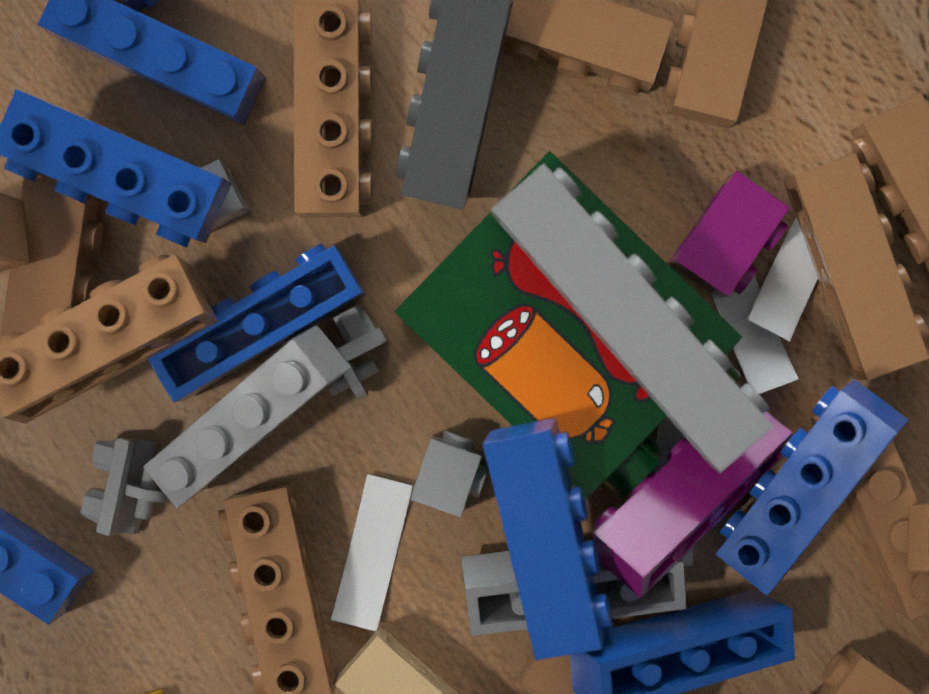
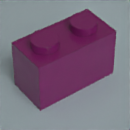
[668,171,790,298]

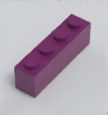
[592,412,792,599]

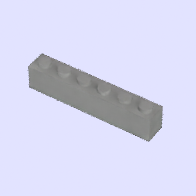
[491,164,773,473]

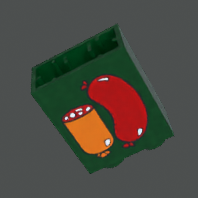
[394,150,743,498]

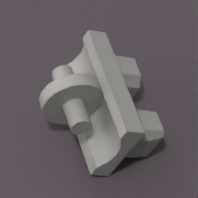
[290,305,389,400]
[80,438,170,536]

